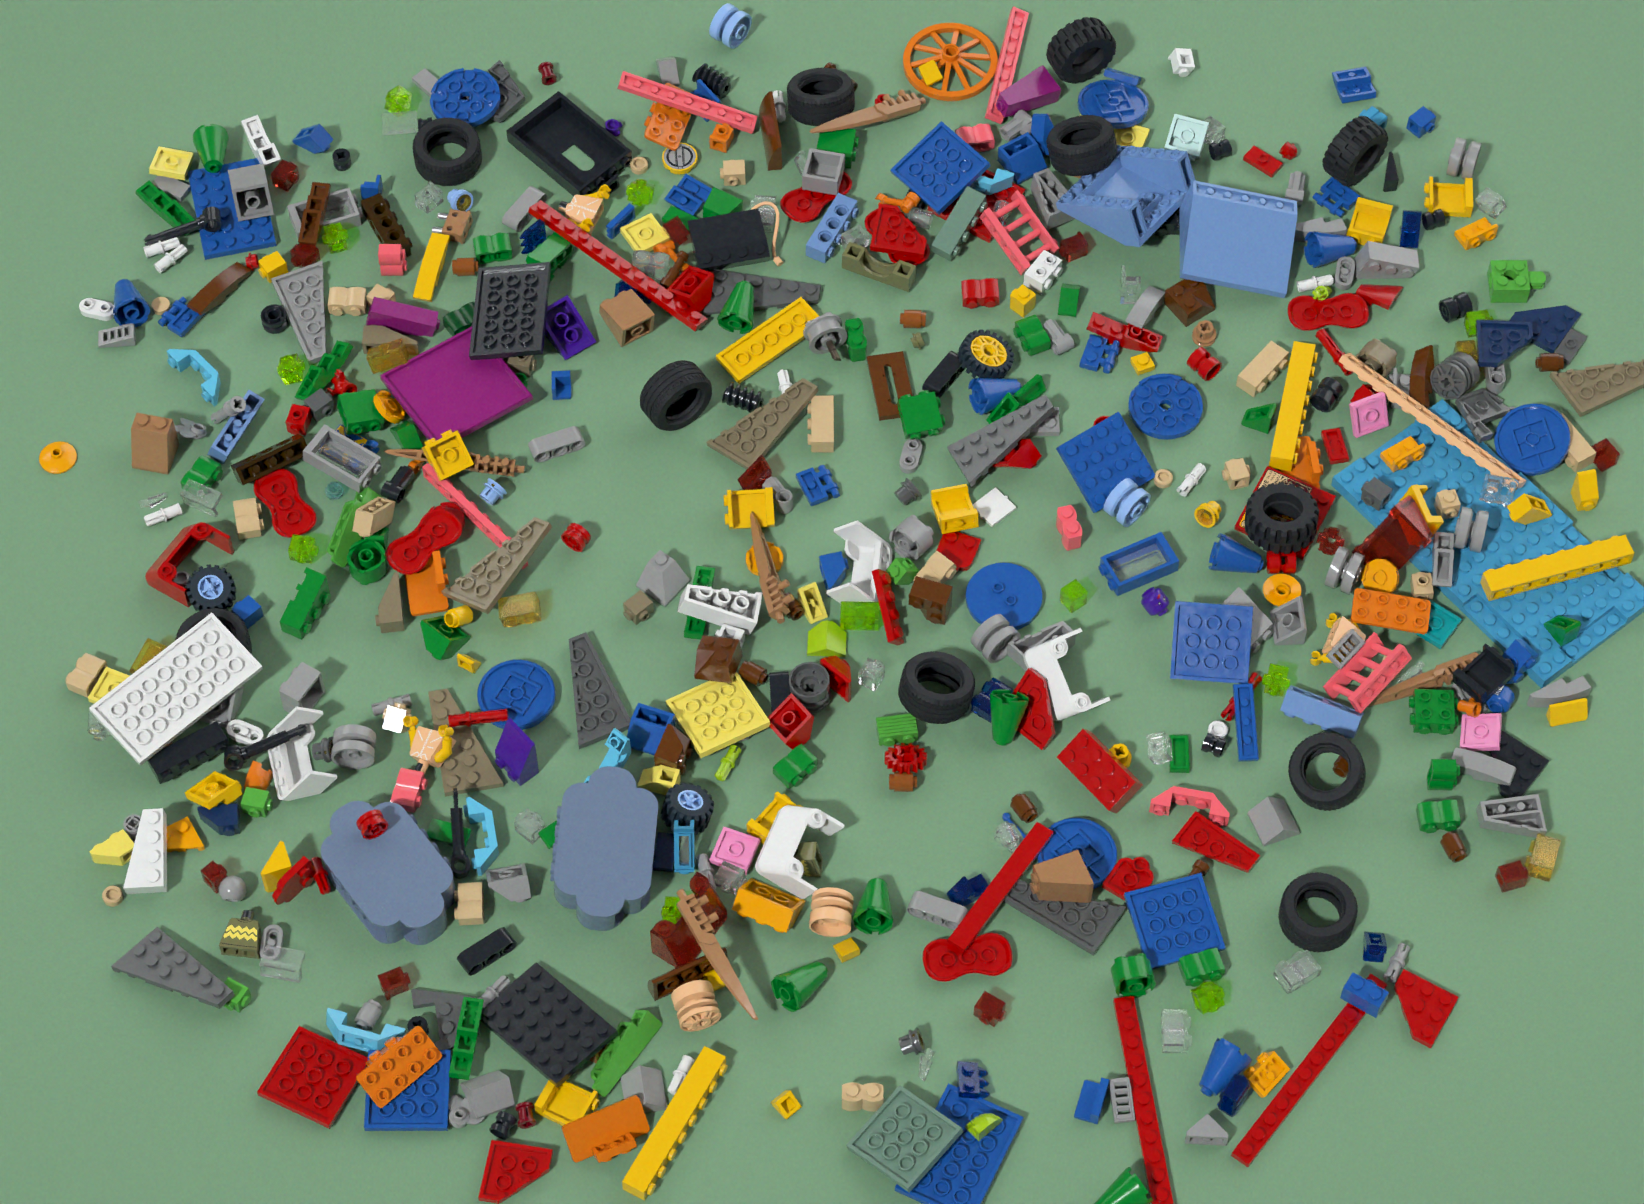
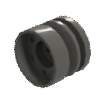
[1430,352,1480,400]
[789,662,831,713]

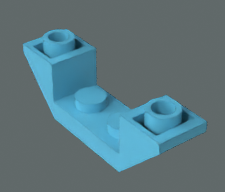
[969,168,1014,195]
[167,349,221,407]
[584,728,631,783]
[463,797,499,876]
[326,1008,405,1052]

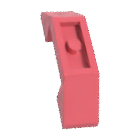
[1149,786,1230,826]

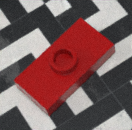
[1243,145,1283,178]
[1321,427,1349,465]

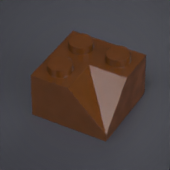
[1164,279,1215,327]
[909,576,953,625]
[694,635,743,683]
[654,723,693,776]

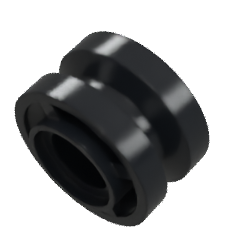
[260,304,288,334]

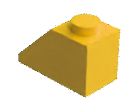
[1571,469,1599,511]
[1507,493,1552,525]

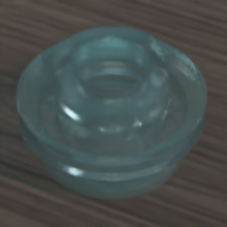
[325,482,344,500]

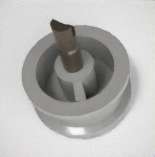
[803,312,848,361]

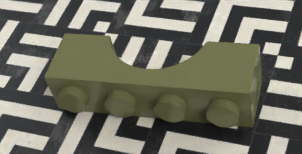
[842,242,916,292]

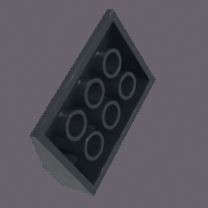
[687,208,770,272]

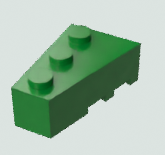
[526,232,574,281]

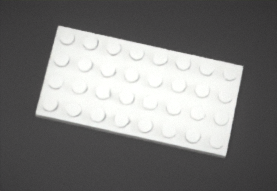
[89,613,263,766]

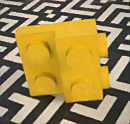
[422,429,474,481]
[184,771,243,810]

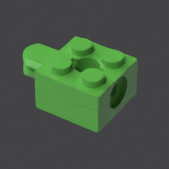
[1487,260,1546,303]

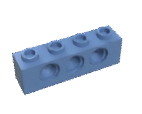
[806,193,859,263]
[207,390,265,464]

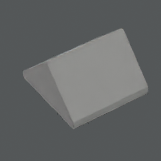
[1270,596,1307,646]
[1247,797,1300,847]
[621,1065,667,1113]
[460,1070,515,1119]

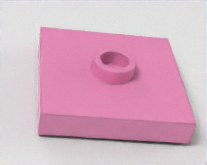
[1349,392,1389,438]
[1460,713,1502,751]
[709,827,761,875]

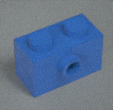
[1502,639,1539,684]
[1340,972,1389,1018]

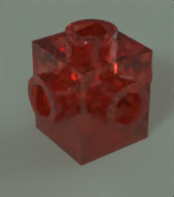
[1317,526,1345,555]

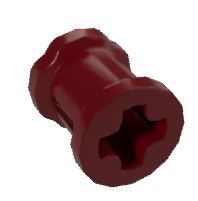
[538,62,557,85]
[515,1102,536,1129]

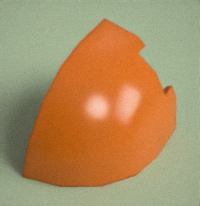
[244,761,273,792]

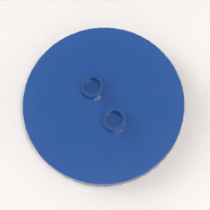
[1078,80,1149,129]
[1494,404,1571,476]
[966,563,1042,630]
[477,660,556,730]
[1037,818,1117,889]

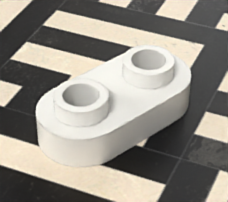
[79,298,114,321]
[226,720,264,746]

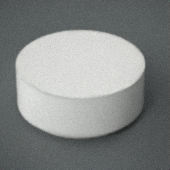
[1208,721,1228,739]

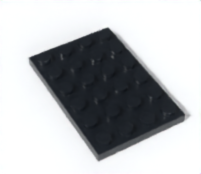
[469,262,551,360]
[481,962,618,1088]

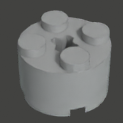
[889,515,934,561]

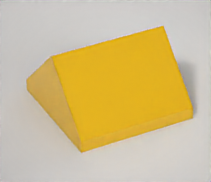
[260,841,292,893]

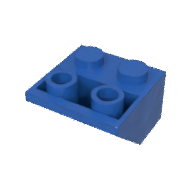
[997,132,1047,184]
[627,703,675,755]

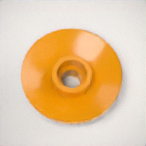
[39,441,77,474]
[1263,574,1301,606]

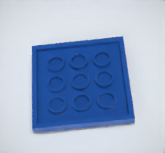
[890,121,991,215]
[1056,412,1155,513]
[1170,601,1253,684]
[1124,873,1226,969]
[364,1050,451,1131]

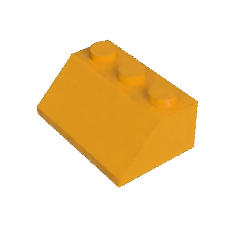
[732,878,806,933]

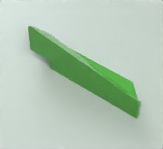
[327,487,383,567]
[591,1010,662,1097]

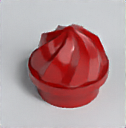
[1279,141,1297,160]

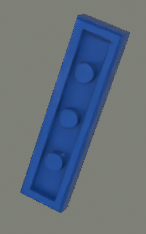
[1233,684,1259,762]

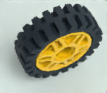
[958,329,1014,379]

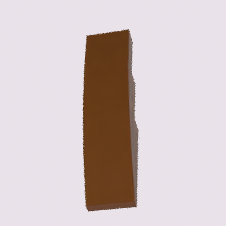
[298,182,331,245]
[187,262,251,315]
[1409,345,1435,408]

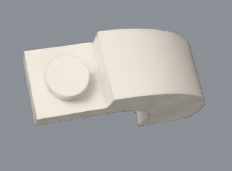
[241,115,281,167]

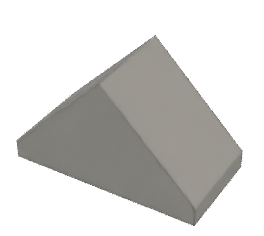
[656,56,680,86]
[1185,1113,1228,1146]

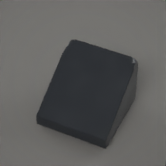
[598,174,620,195]

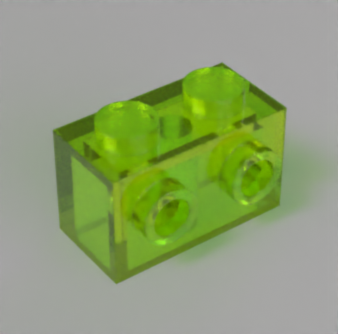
[840,601,879,631]

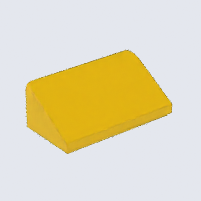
[1546,698,1588,727]

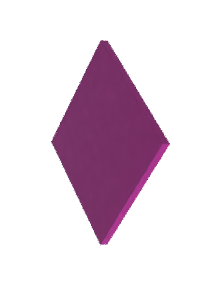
[380,326,533,440]

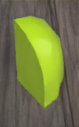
[965,1113,1003,1141]

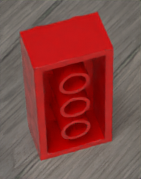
[1057,729,1143,814]

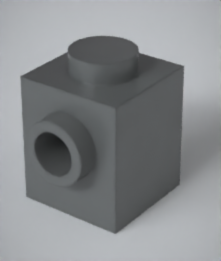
[303,388,335,422]
[1361,477,1393,511]

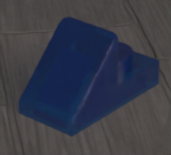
[1400,210,1422,248]
[947,874,989,906]
[1363,932,1387,963]

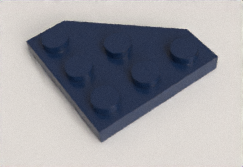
[1509,305,1581,353]
[1475,319,1533,368]

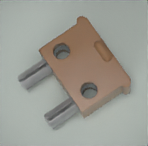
[432,209,473,244]

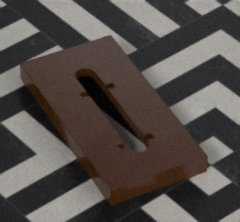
[867,351,913,421]

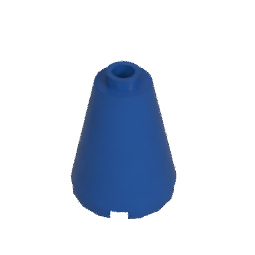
[1304,231,1357,268]
[113,279,150,327]
[968,378,1022,415]
[1208,533,1264,573]
[1199,1038,1252,1097]

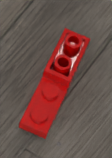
[1086,312,1163,352]

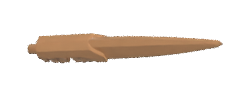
[809,89,926,133]
[384,449,525,477]
[750,511,794,624]
[1367,652,1479,707]
[676,889,758,1020]

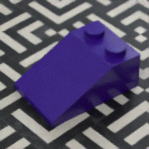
[545,295,596,360]
[495,718,539,786]

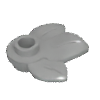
[174,418,207,439]
[449,1094,486,1128]

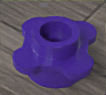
[605,119,622,137]

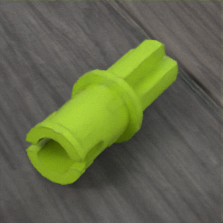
[1312,286,1332,300]
[715,745,741,781]

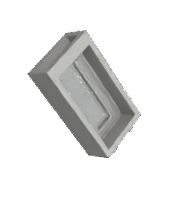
[287,188,363,244]
[303,424,382,493]

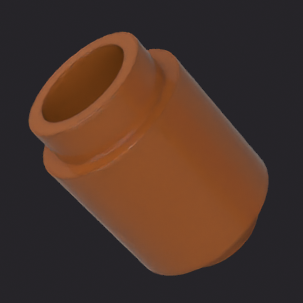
[452,257,479,276]
[900,310,926,329]
[889,772,917,792]

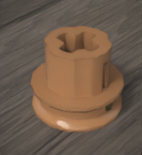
[1192,320,1216,347]

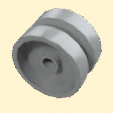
[1446,137,1482,180]
[1453,506,1489,553]
[1325,546,1365,595]
[971,614,1021,663]
[331,724,377,769]

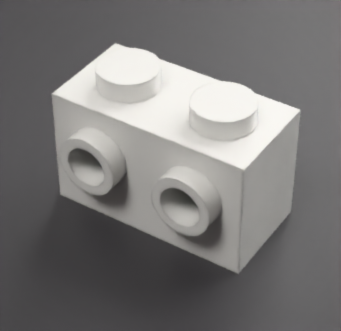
[1023,250,1063,295]

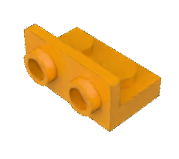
[1454,217,1499,250]
[1380,436,1426,473]
[1240,1051,1290,1098]

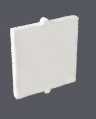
[973,487,1016,527]

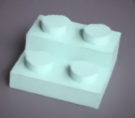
[1165,114,1209,161]

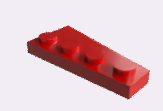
[1172,811,1260,873]

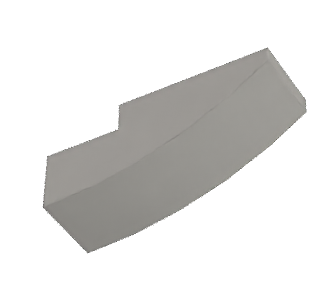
[1294,217,1347,243]
[1125,286,1165,329]
[1432,532,1454,588]
[1527,676,1592,708]
[1451,747,1516,786]

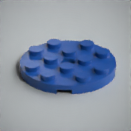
[430,68,501,127]
[1128,374,1203,440]

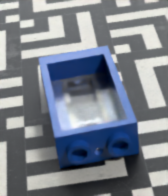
[1098,532,1179,596]

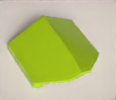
[807,620,847,657]

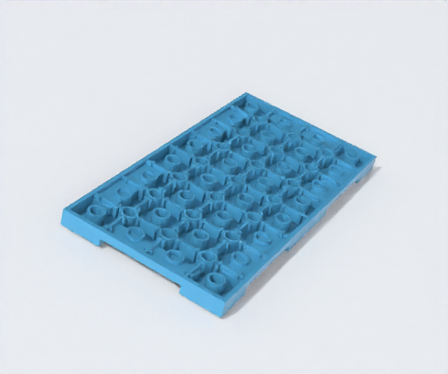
[1331,399,1644,689]

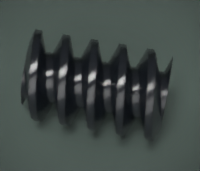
[692,63,731,98]
[722,382,763,413]

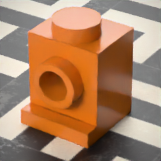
[709,123,734,153]

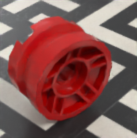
[561,523,591,552]
[356,809,388,840]

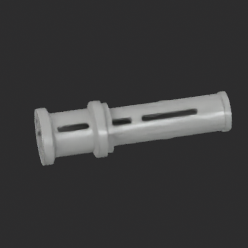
[211,396,246,424]

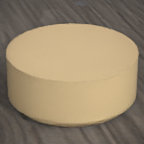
[630,157,648,175]
[151,297,171,315]
[1154,469,1173,488]
[102,886,123,907]

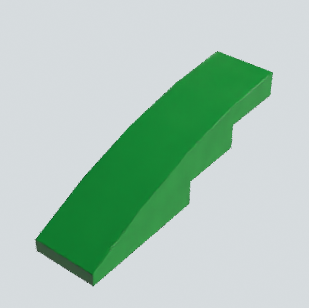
[135,180,195,236]
[295,340,354,400]
[684,566,715,640]
[449,997,484,1080]

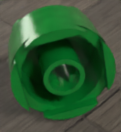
[347,539,387,585]
[1111,953,1156,998]

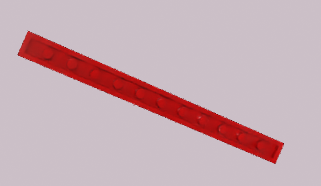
[528,200,708,332]
[1231,973,1388,1167]
[1113,996,1174,1204]

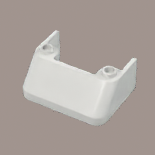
[826,520,892,610]
[1023,628,1110,721]
[267,706,337,801]
[755,805,844,899]

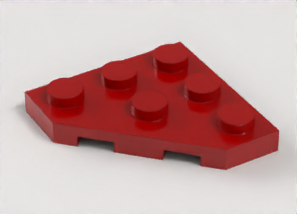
[870,203,927,258]
[1012,668,1055,750]
[1394,969,1459,1048]
[478,1140,553,1204]

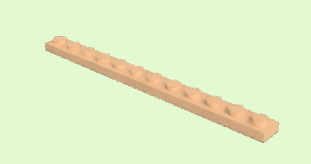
[1339,353,1526,490]

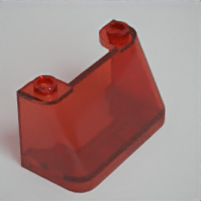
[1352,495,1433,575]
[650,871,727,968]

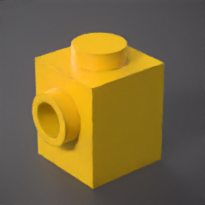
[258,251,288,283]
[1010,284,1036,318]

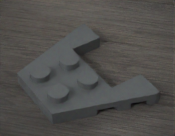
[461,60,525,123]
[1455,388,1515,443]
[411,989,480,1050]

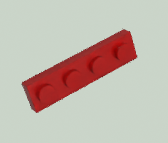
[872,569,904,646]

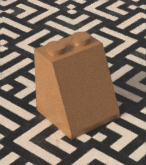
[599,289,655,347]
[131,413,179,475]
[1030,850,1094,903]

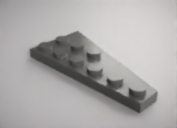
[1003,880,1126,956]

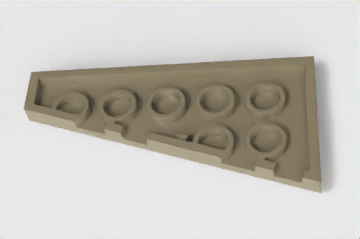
[1549,359,1644,417]
[706,378,819,472]
[441,517,552,614]
[428,689,504,797]

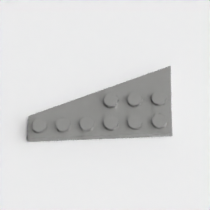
[271,261,326,365]

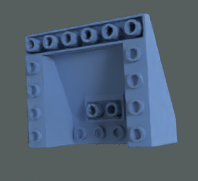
[1056,145,1196,247]
[1179,180,1297,298]

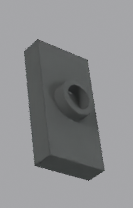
[1554,328,1587,365]

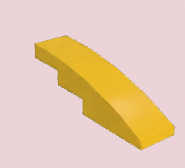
[413,232,450,302]

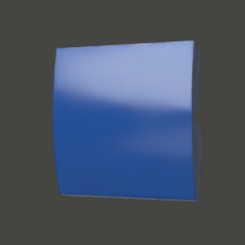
[1332,67,1376,103]
[664,174,712,216]

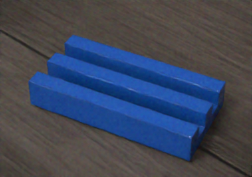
[1104,68,1142,86]
[606,203,635,239]

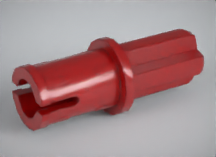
[310,857,331,895]

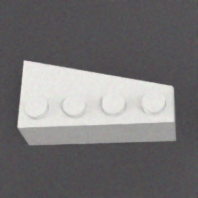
[677,584,763,635]
[123,808,167,894]

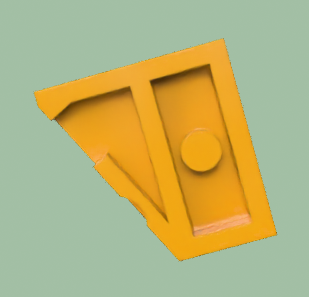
[167,816,205,852]

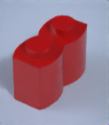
[961,278,999,309]

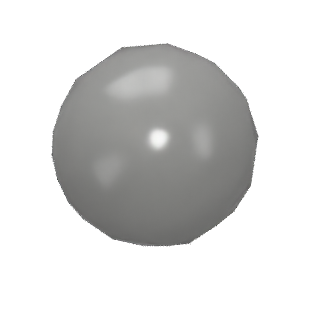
[218,875,247,902]

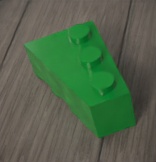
[280,567,331,640]

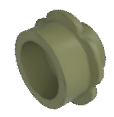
[910,332,925,350]

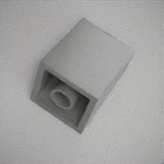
[228,164,274,221]
[1222,587,1273,654]

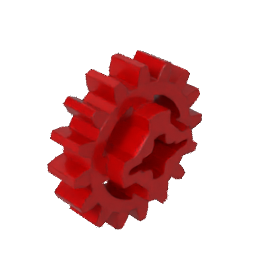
[885,743,927,774]

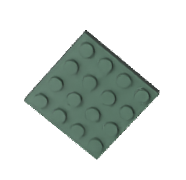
[846,1085,963,1193]

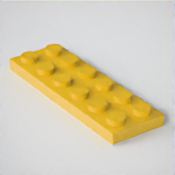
[716,297,819,384]

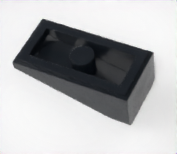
[1383,151,1399,192]

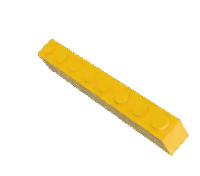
[1269,341,1318,471]
[1480,535,1634,601]
[622,1046,728,1201]

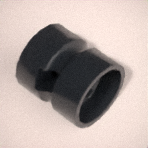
[1439,292,1473,323]
[1310,377,1343,412]

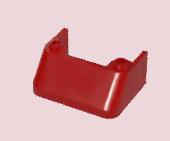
[145,522,234,608]

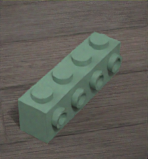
[931,186,988,261]

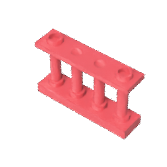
[979,190,1059,275]
[1323,632,1412,713]

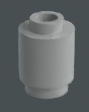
[354,999,382,1031]

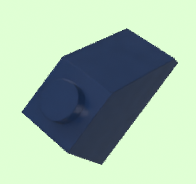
[197,803,240,836]

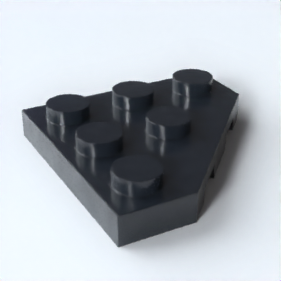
[1489,730,1549,798]

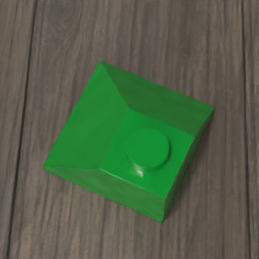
[420,616,471,660]

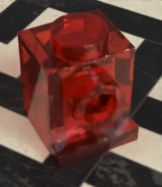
[1059,231,1088,262]
[200,860,228,894]
[377,967,411,1001]

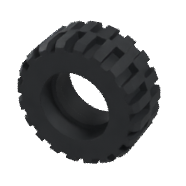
[1046,17,1116,83]
[1322,116,1388,186]
[1244,482,1319,554]

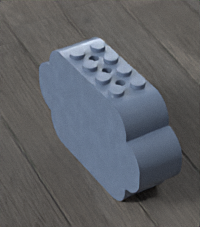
[550,766,658,931]
[321,801,456,945]

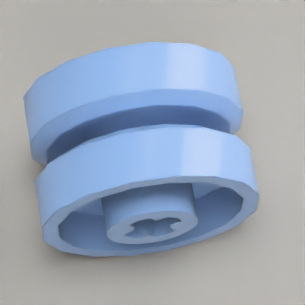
[709,3,752,49]
[1103,478,1151,527]

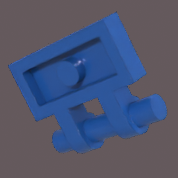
[1312,177,1360,218]
[158,297,206,337]
[1079,334,1120,374]
[796,465,840,506]

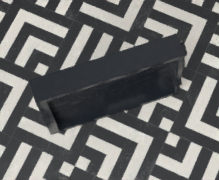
[506,91,632,196]

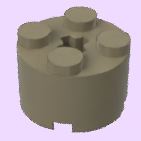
[1355,339,1397,378]

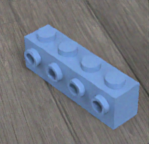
[1280,685,1364,739]

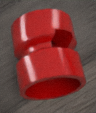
[1187,347,1222,381]
[1266,550,1296,574]

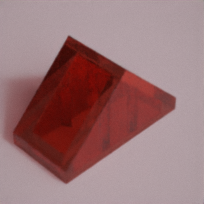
[737,455,772,490]

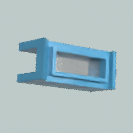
[674,820,695,874]

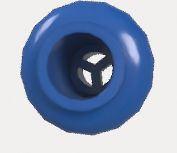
[1486,685,1515,713]

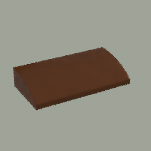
[759,91,782,171]
[648,947,727,1001]

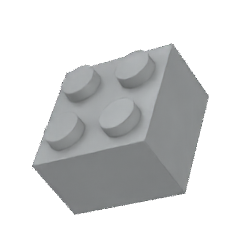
[802,148,845,195]
[279,662,325,713]

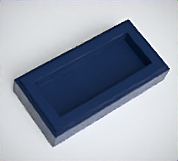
[653,832,674,872]

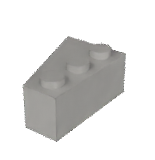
[1030,168,1075,230]
[1354,241,1419,279]
[1007,621,1076,671]
[1476,794,1547,839]

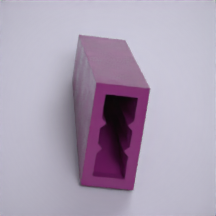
[996,65,1062,117]
[366,297,440,337]

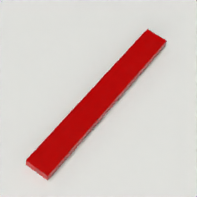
[948,822,1054,953]

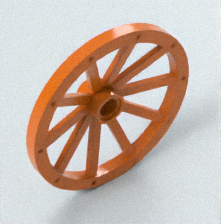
[903,23,998,101]

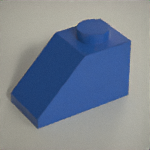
[1031,113,1054,155]
[292,124,334,154]
[819,551,849,597]

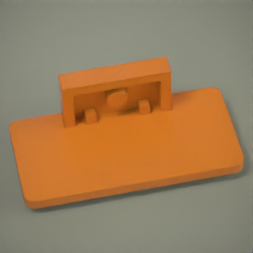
[644,83,694,151]
[1278,436,1323,489]
[405,549,449,616]
[1351,588,1431,634]
[356,1026,442,1108]
[562,1095,650,1163]

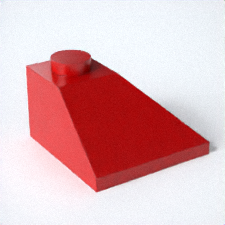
[667,265,714,313]
[991,439,1042,469]
[820,655,851,703]
[768,693,814,750]

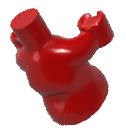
[325,369,357,397]

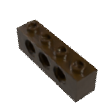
[361,193,413,257]
[231,434,307,485]

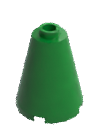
[193,124,229,173]
[717,281,754,334]
[990,689,1029,746]
[853,878,893,935]
[771,961,828,1012]
[1094,1167,1153,1204]

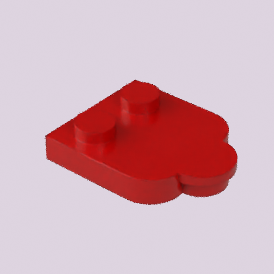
[936,532,981,572]
[272,856,313,905]
[1102,857,1154,901]

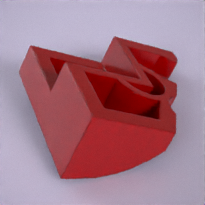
[1356,284,1403,310]

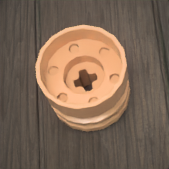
[809,887,854,937]
[671,980,721,1032]

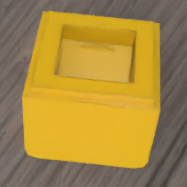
[918,60,943,87]
[457,653,481,673]
[833,937,860,963]
[770,1090,802,1119]

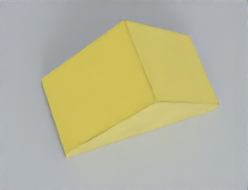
[798,582,828,624]

